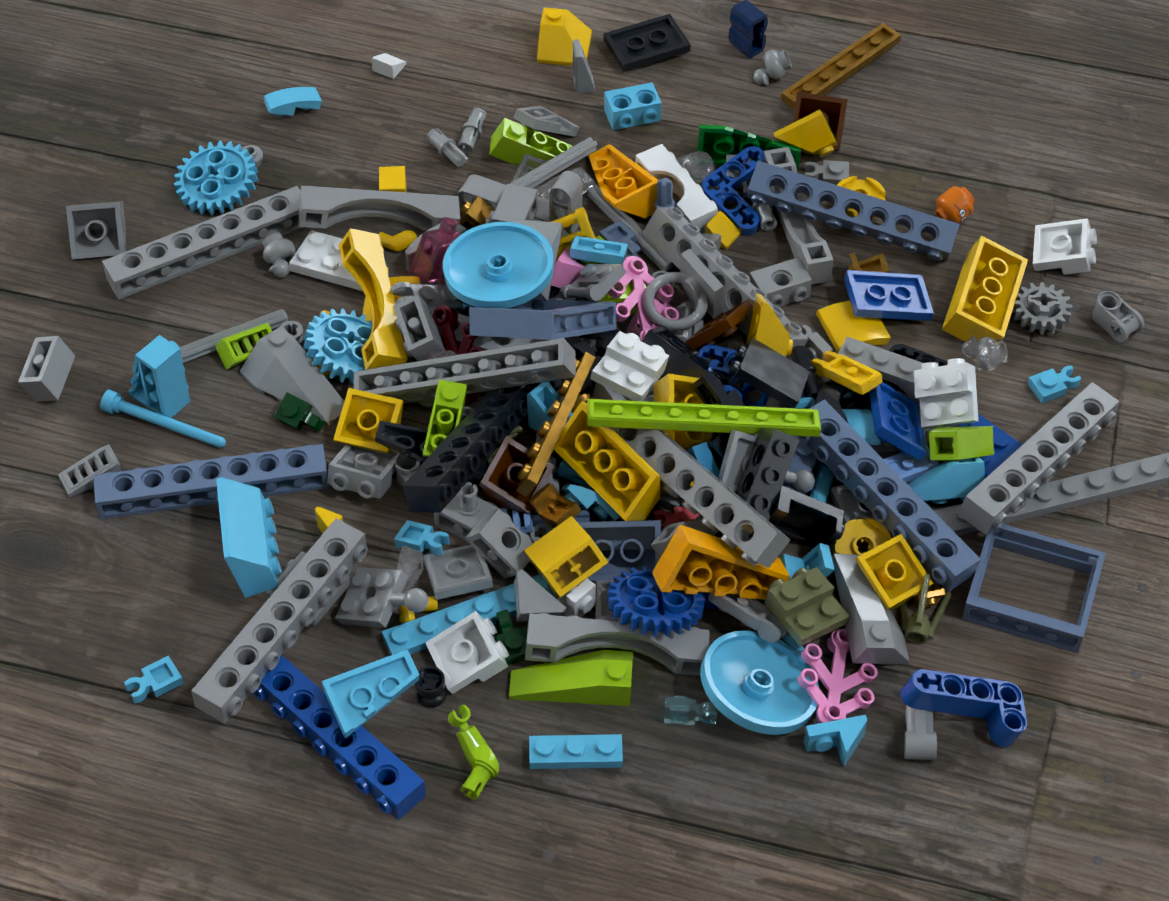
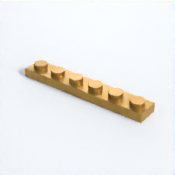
[781,23,901,109]
[516,352,596,497]

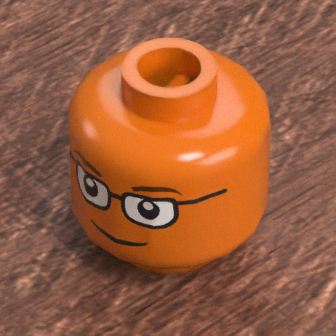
[935,186,975,224]

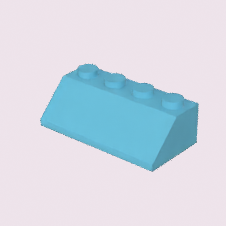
[216,477,282,598]

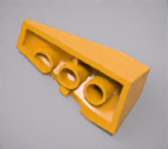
[588,144,658,218]

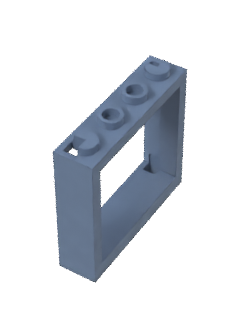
[469,299,616,340]
[962,524,1106,653]

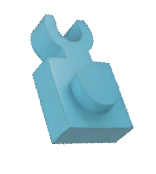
[1028,366,1081,403]
[394,520,450,555]
[124,655,184,703]

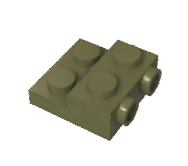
[765,567,850,647]

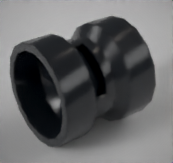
[415,666,446,708]

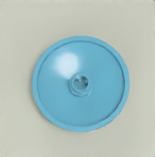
[443,222,554,308]
[700,631,819,735]

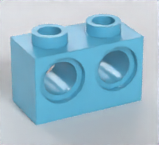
[604,82,661,130]

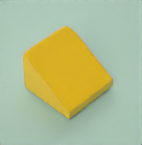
[705,211,741,250]
[315,507,343,533]

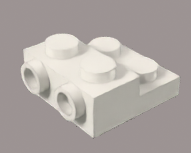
[1033,218,1097,275]
[590,331,669,401]
[914,358,978,429]
[425,611,509,694]

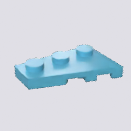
[322,649,419,738]

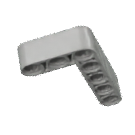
[456,171,583,237]

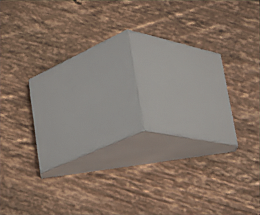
[514,569,566,622]

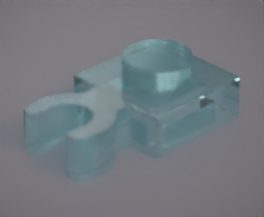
[664,696,717,725]

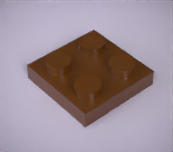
[686,299,753,351]

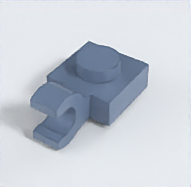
[599,221,641,258]

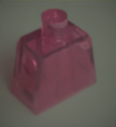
[409,217,461,283]

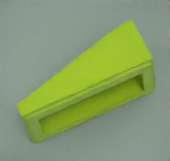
[216,323,272,370]

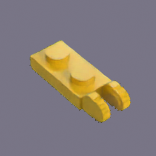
[810,350,883,395]

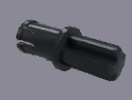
[790,345,820,399]

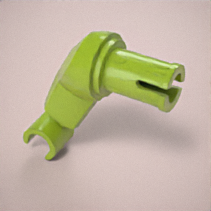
[448,705,499,800]

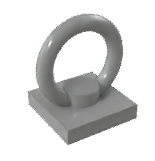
[643,248,723,330]

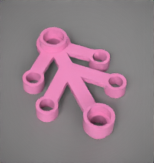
[608,256,679,341]
[797,629,878,724]

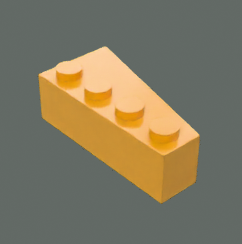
[652,524,790,600]

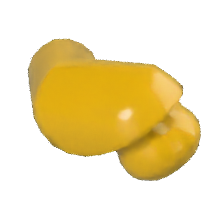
[379,230,417,252]
[398,596,438,623]

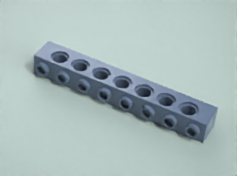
[747,161,960,261]
[797,399,981,592]
[94,444,329,520]

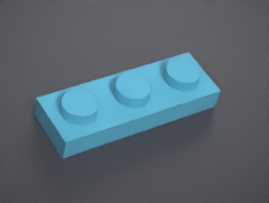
[529,734,623,769]

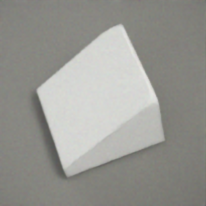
[371,53,406,79]

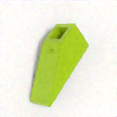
[489,118,572,165]
[423,379,467,457]

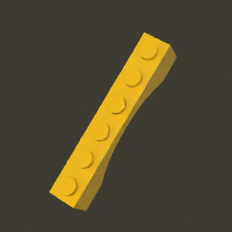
[338,228,408,370]

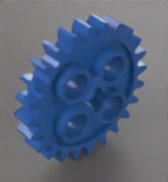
[607,565,705,637]

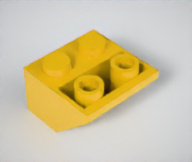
[523,516,609,598]

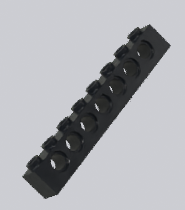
[402,383,537,513]

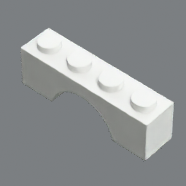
[635,144,718,233]

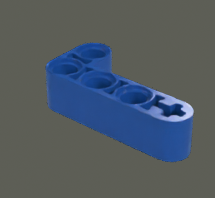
[900,669,1027,747]

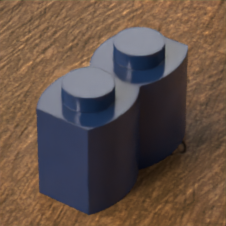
[728,0,768,59]

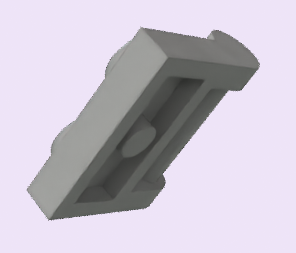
[560,263,627,301]

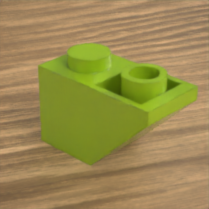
[929,426,994,460]

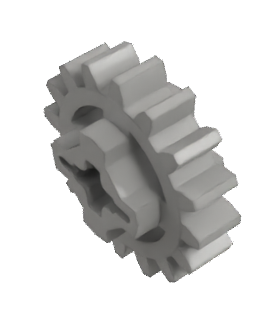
[1012,282,1072,335]

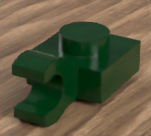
[273,392,325,431]
[495,609,527,665]

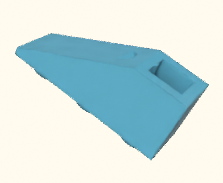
[908,457,985,504]

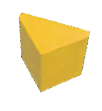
[333,388,403,454]
[855,534,933,610]

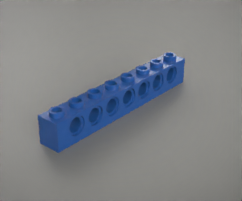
[244,641,426,820]

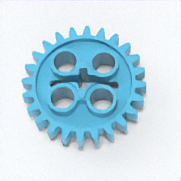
[174,141,258,216]
[303,309,372,384]

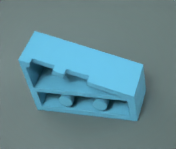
[128,335,191,418]

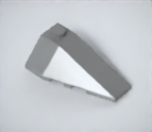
[240,326,344,426]
[832,554,909,665]

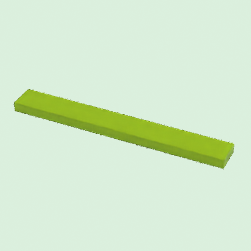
[587,399,821,437]

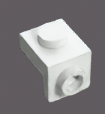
[557,578,596,618]

